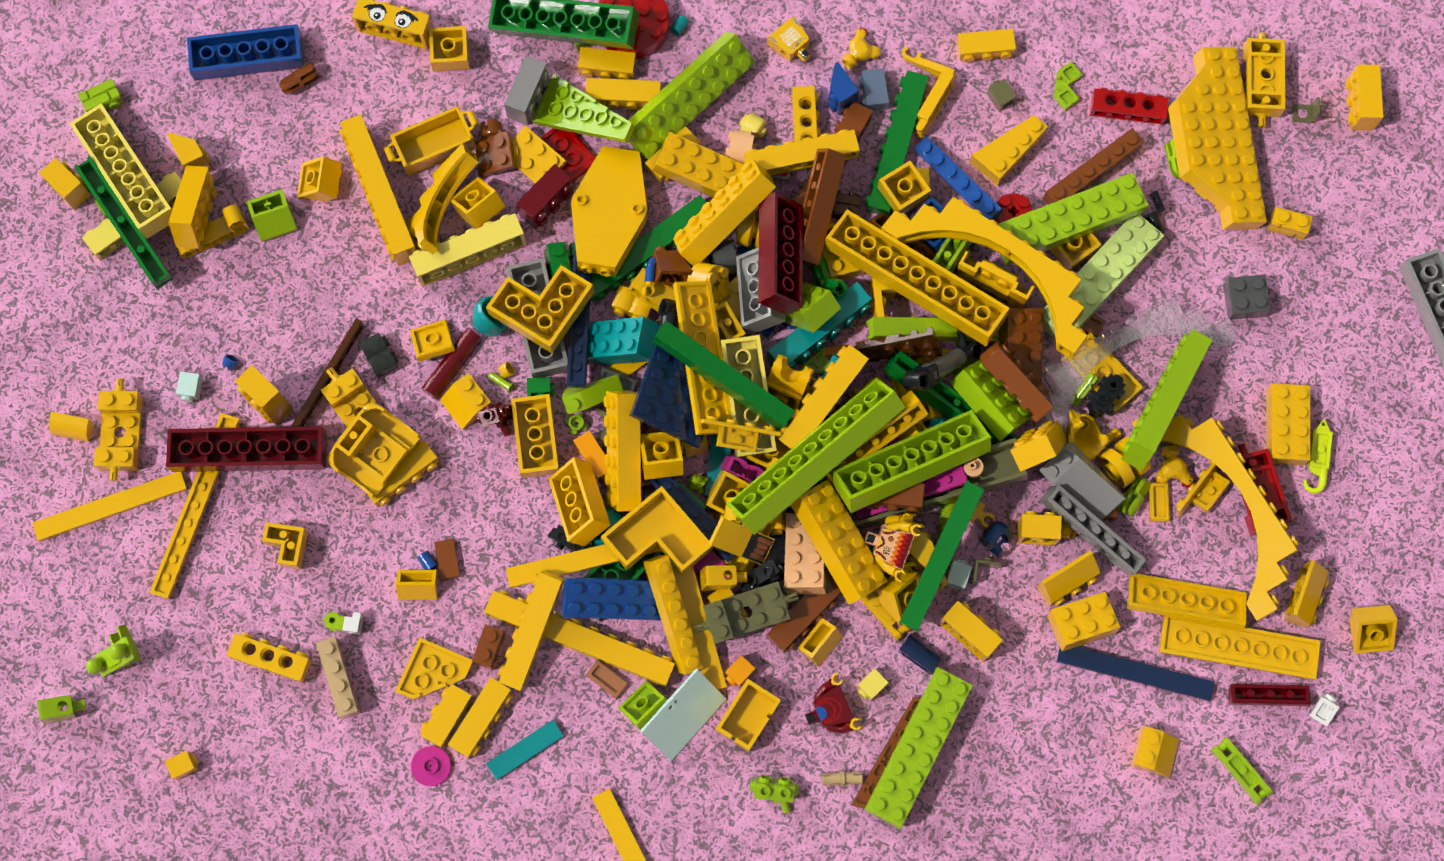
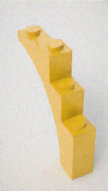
[406,143,479,255]

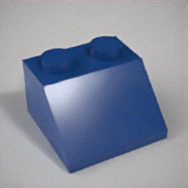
[828,62,859,116]

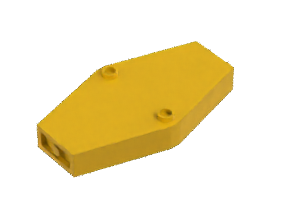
[571,146,647,277]

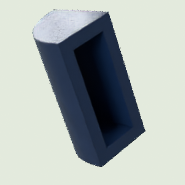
[898,633,943,674]

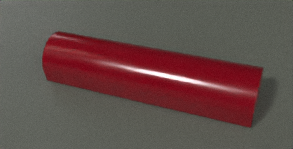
[421,328,482,400]
[1228,684,1311,706]

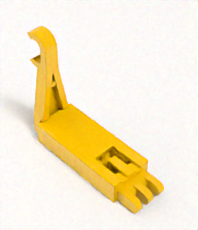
[902,46,955,139]

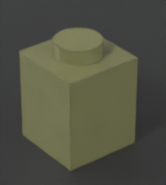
[987,79,1017,112]

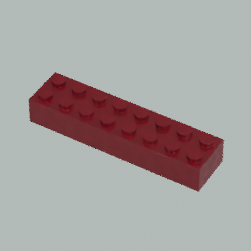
[166,426,327,472]

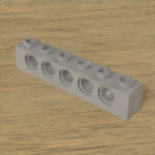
[1040,485,1146,575]

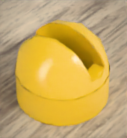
[498,361,515,378]

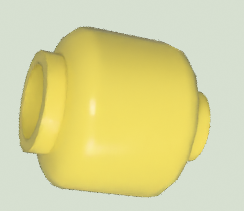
[739,113,768,139]

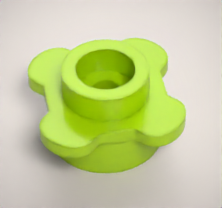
[566,413,588,435]

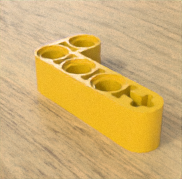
[174,204,249,258]

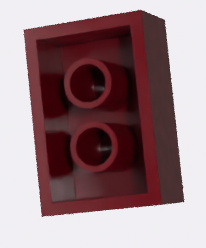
[516,164,574,230]

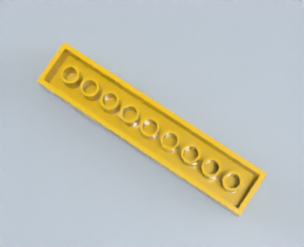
[825,210,1010,347]

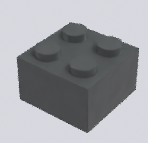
[1223,275,1271,320]

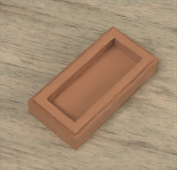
[586,660,629,699]

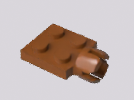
[475,119,516,178]

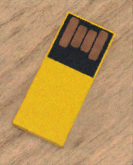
[708,517,775,565]

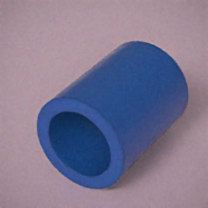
[417,551,438,570]

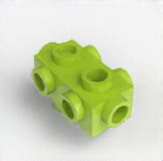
[750,775,799,813]

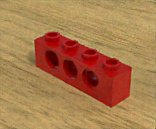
[1090,87,1168,125]

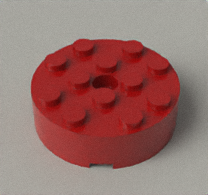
[599,0,670,59]

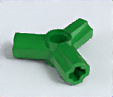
[810,256,847,297]

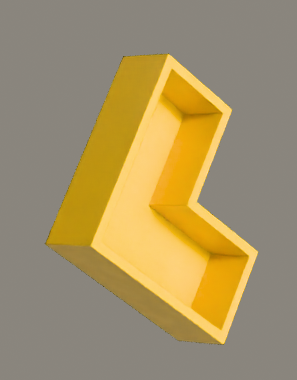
[601,486,713,575]

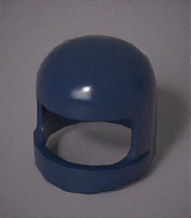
[978,521,1014,558]

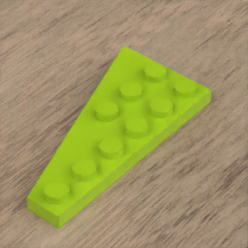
[532,73,635,143]

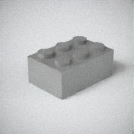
[504,56,551,125]

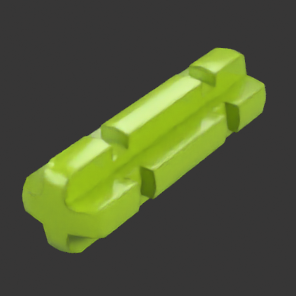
[1069,372,1099,407]

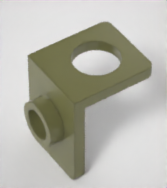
[1292,97,1322,123]
[971,557,1002,584]

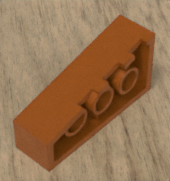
[980,341,1053,422]

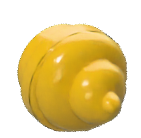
[1061,522,1076,540]

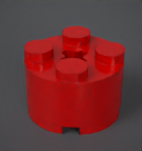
[994,193,1032,224]

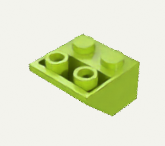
[246,189,298,242]

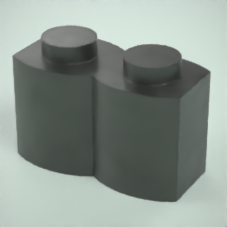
[359,332,399,378]

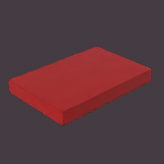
[540,128,596,183]

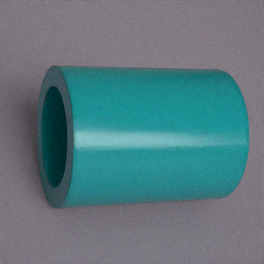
[670,15,689,36]

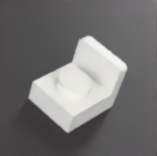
[1309,692,1340,726]

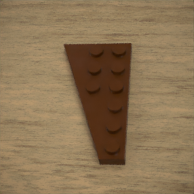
[825,327,942,362]

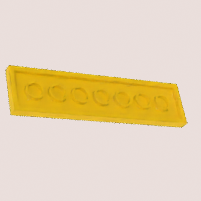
[673,281,732,435]
[1158,615,1321,680]

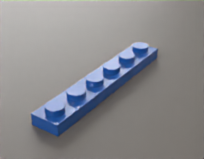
[914,136,1003,220]

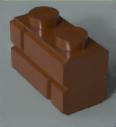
[831,190,863,219]

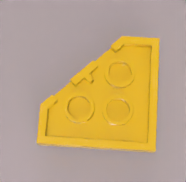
[395,637,473,700]

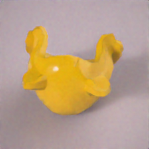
[1066,409,1109,460]

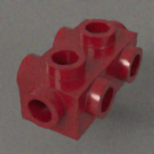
[477,402,513,436]

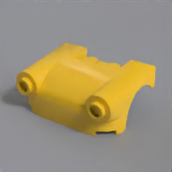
[956,250,1036,308]
[327,401,422,499]

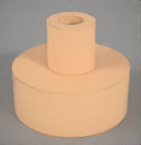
[964,458,985,478]

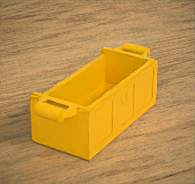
[384,106,479,177]

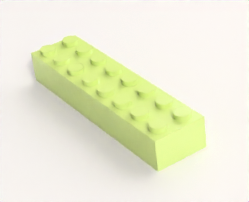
[1043,215,1164,339]

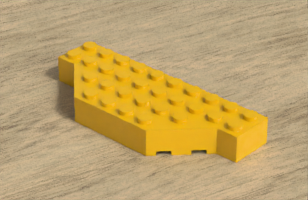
[1168,47,1267,230]

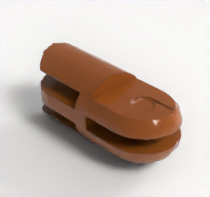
[279,62,320,94]

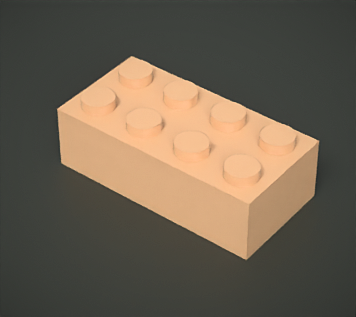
[784,513,827,595]

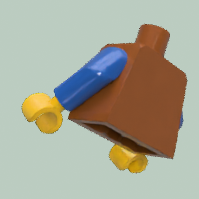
[641,246,693,297]

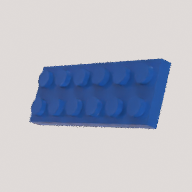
[561,576,661,620]

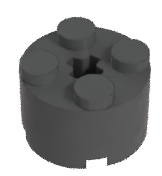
[706,238,737,277]

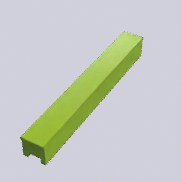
[866,317,998,342]

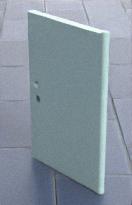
[640,669,727,762]

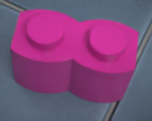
[720,456,764,484]

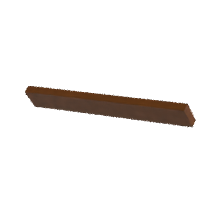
[290,318,364,427]

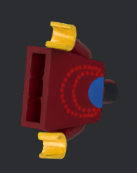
[804,672,864,734]

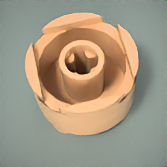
[725,130,758,164]

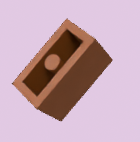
[472,624,506,670]

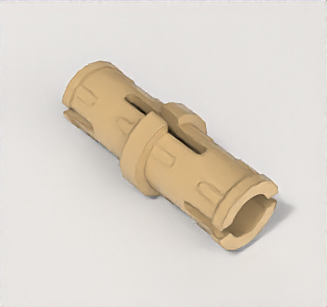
[821,771,863,787]

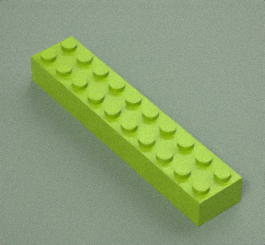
[726,378,906,535]

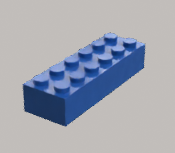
[187,24,305,80]

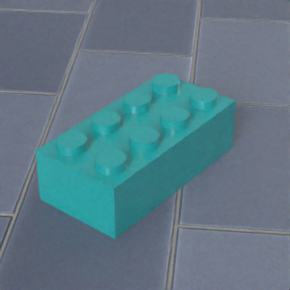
[588,317,659,365]

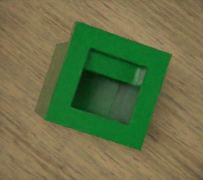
[527,377,555,397]

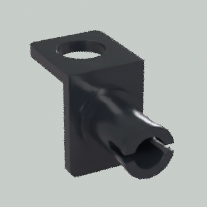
[1142,190,1165,232]

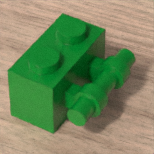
[543,242,575,281]

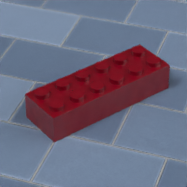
[758,192,803,315]

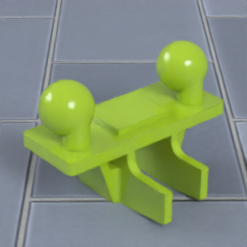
[86,624,141,677]

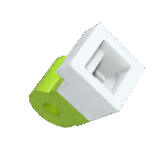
[324,612,364,635]

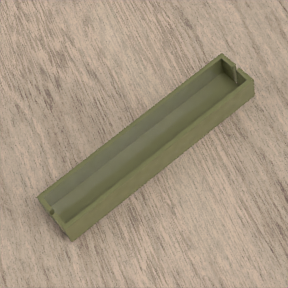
[836,438,1028,530]

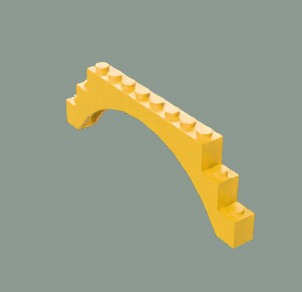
[881,197,1087,360]
[1131,414,1299,621]

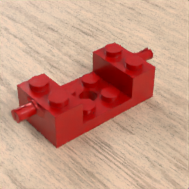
[1237,443,1293,536]

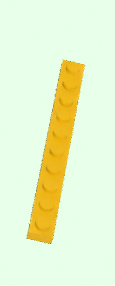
[149,413,241,600]

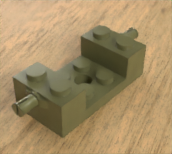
[694,581,799,644]

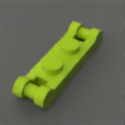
[1211,737,1273,806]

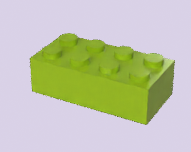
[785,282,841,333]
[950,359,1032,442]

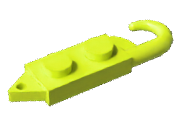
[1303,419,1333,494]

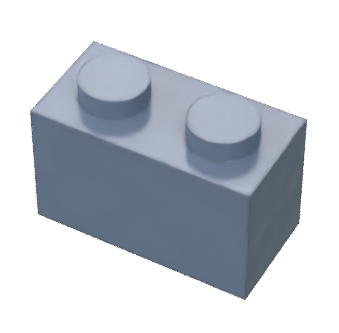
[858,68,889,111]

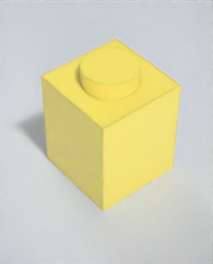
[857,668,889,701]

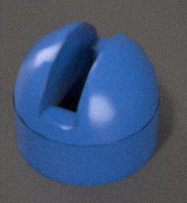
[222,354,239,370]

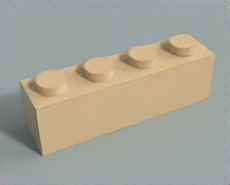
[316,636,361,720]

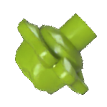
[686,474,708,494]

